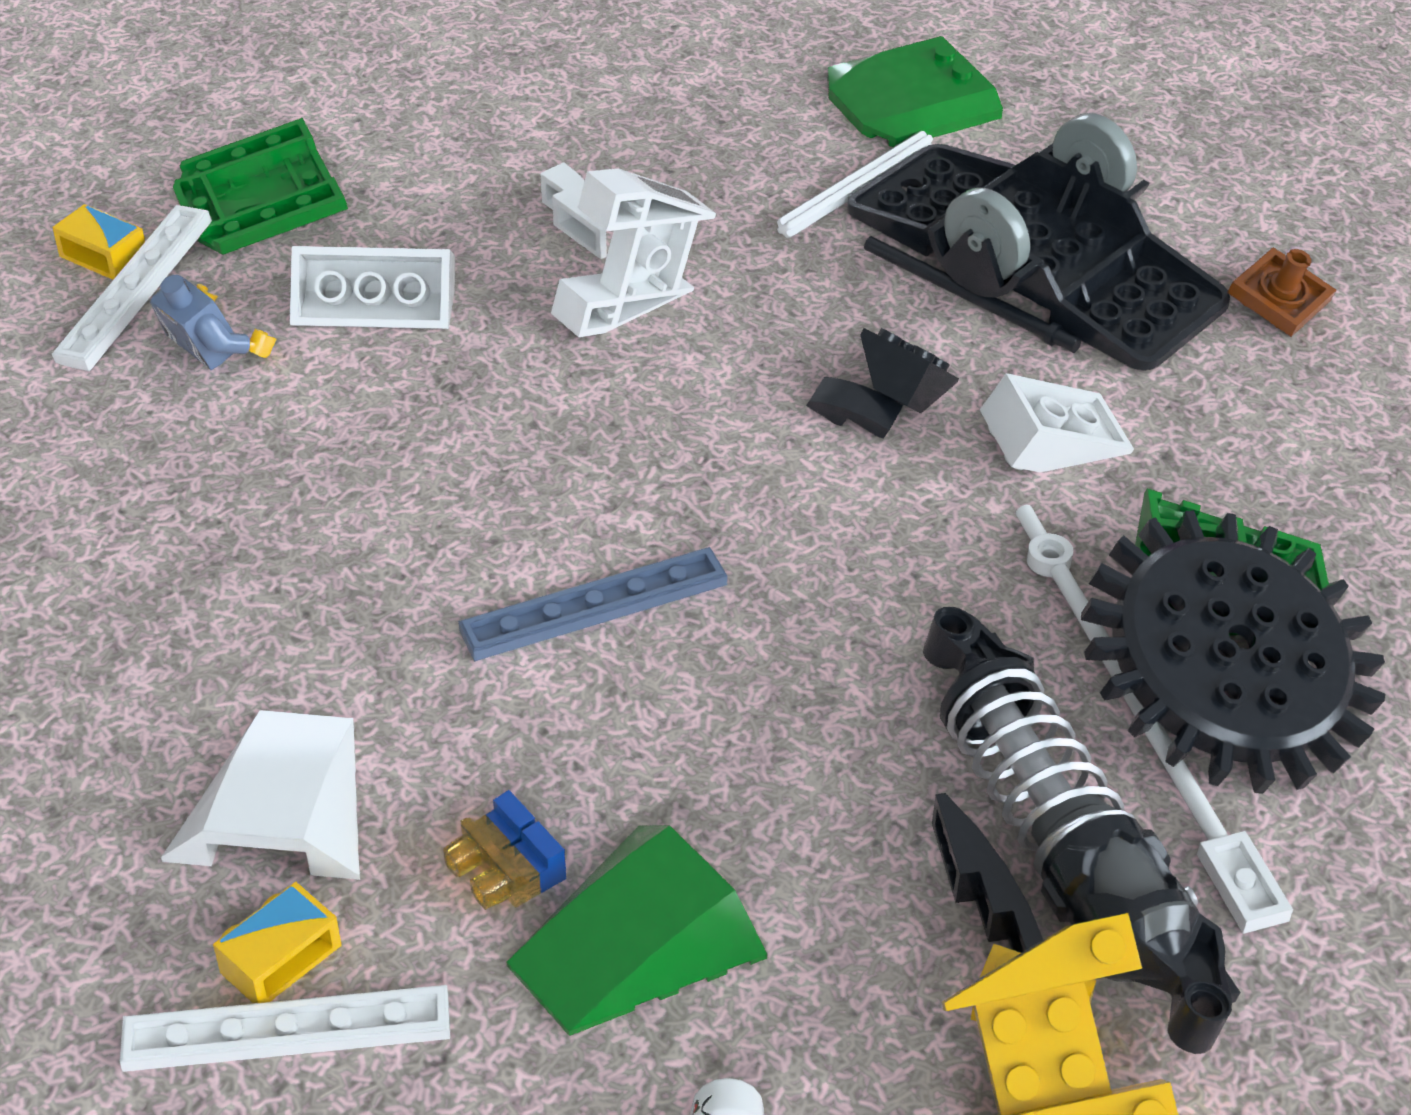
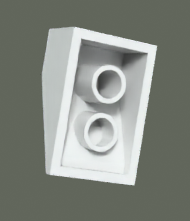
[980,373,1134,472]

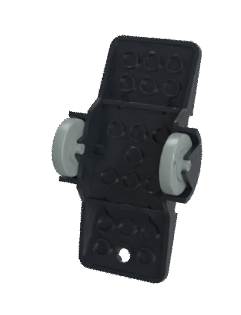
[847,113,1230,371]

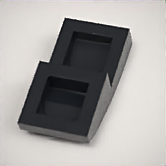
[806,377,904,439]

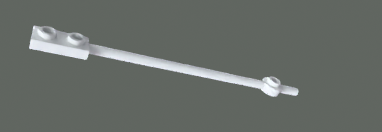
[1016,505,1293,934]

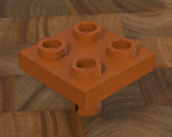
[1227,247,1337,337]

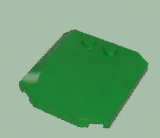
[827,36,1003,148]
[173,118,348,255]

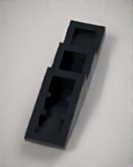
[932,793,1043,953]

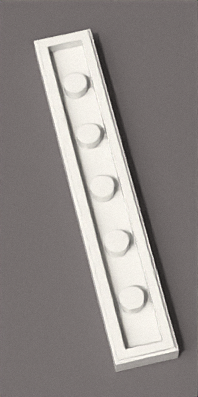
[52,205,212,372]
[120,985,450,1072]

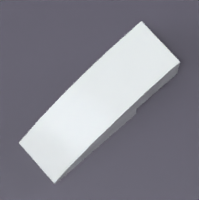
[541,162,607,259]

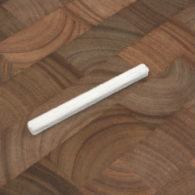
[777,131,933,238]

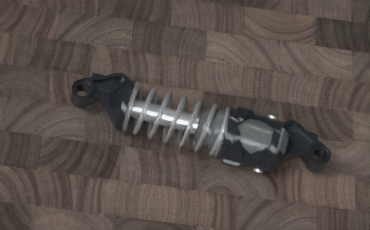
[923,607,1241,1054]

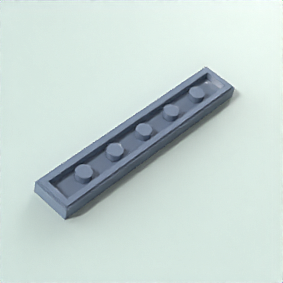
[458,547,728,662]

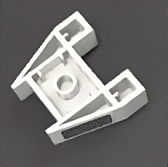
[551,168,716,337]

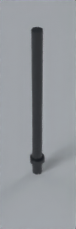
[864,236,1081,353]

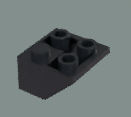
[860,328,959,414]

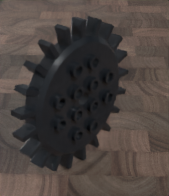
[1081,510,1386,794]

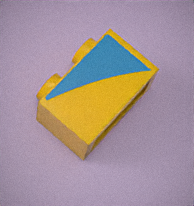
[52,204,145,280]
[213,881,342,1004]

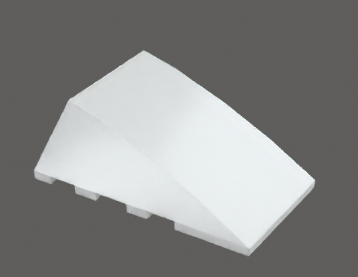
[161,710,360,880]

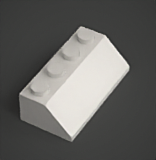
[290,246,455,329]

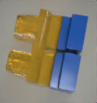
[443,790,566,910]

